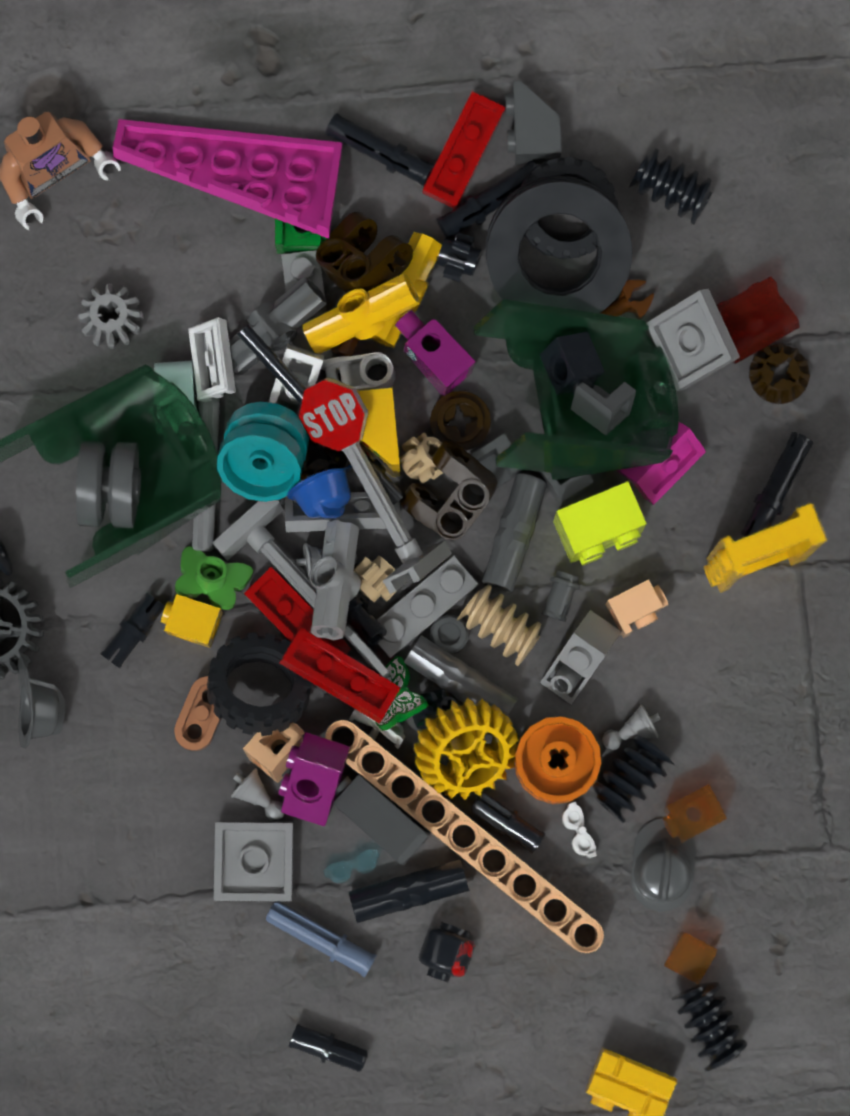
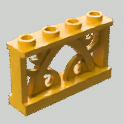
[704,503,827,593]

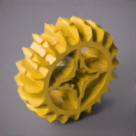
[414,697,519,800]

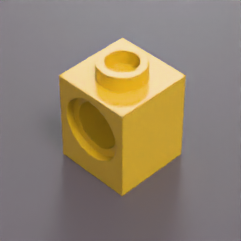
[161,594,223,648]

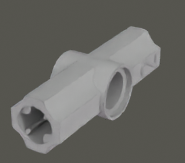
[310,520,361,640]

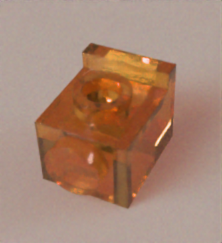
[662,784,727,844]

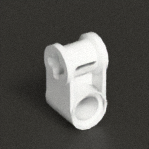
[321,352,395,391]

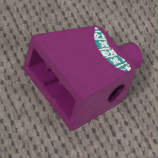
[395,310,475,396]

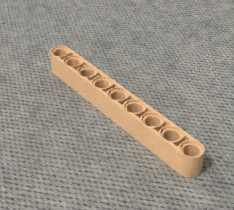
[325,720,604,953]

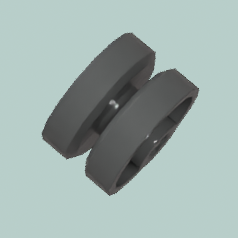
[76,441,141,529]

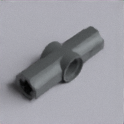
[229,276,327,376]

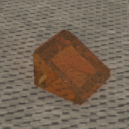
[664,931,718,984]

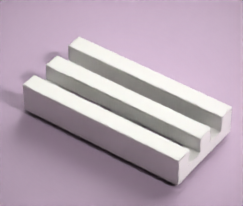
[188,317,236,403]

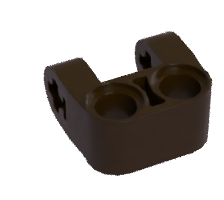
[316,212,413,293]
[400,440,497,540]

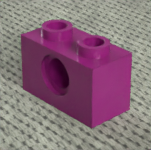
[278,732,350,827]

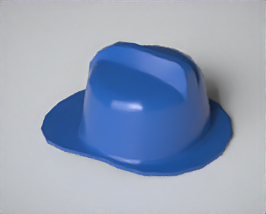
[287,465,353,518]

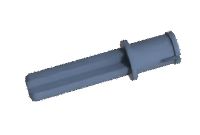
[266,901,377,977]

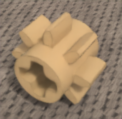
[399,433,443,483]
[354,555,396,603]

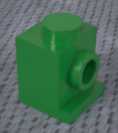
[275,219,327,254]

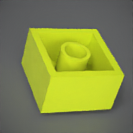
[553,481,647,566]

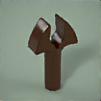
[587,280,654,331]

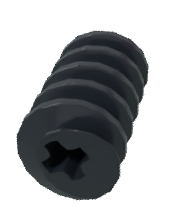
[629,148,713,225]
[592,736,675,824]
[672,982,747,1071]

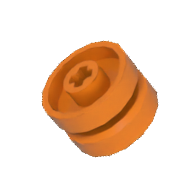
[514,716,601,804]

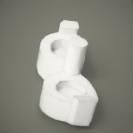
[349,709,405,749]
[562,802,597,858]

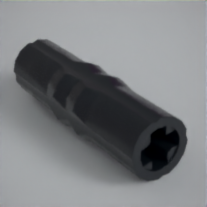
[348,859,470,923]

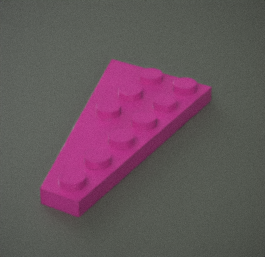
[113,119,342,239]

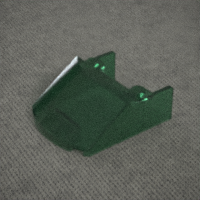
[473,299,679,480]
[0,364,221,588]

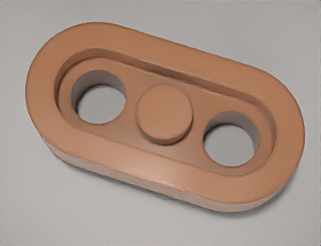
[174,676,221,751]

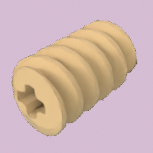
[457,584,541,666]

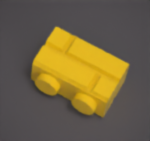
[585,1047,677,1116]

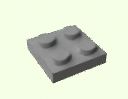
[646,288,740,391]
[214,822,294,901]

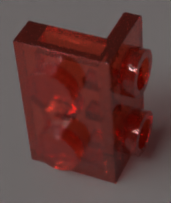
[716,276,800,364]

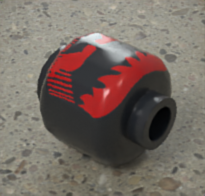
[419,922,475,983]

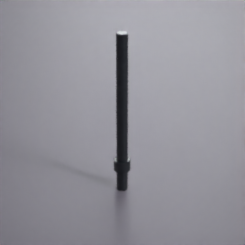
[237,324,404,505]

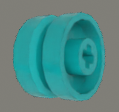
[217,401,309,502]

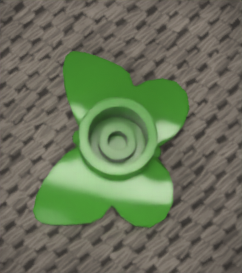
[175,546,253,610]

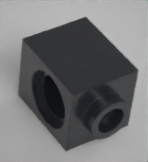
[539,332,605,395]

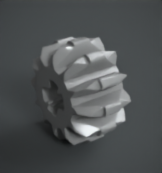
[78,284,144,349]

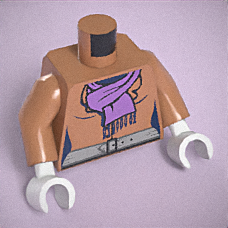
[0,112,120,230]

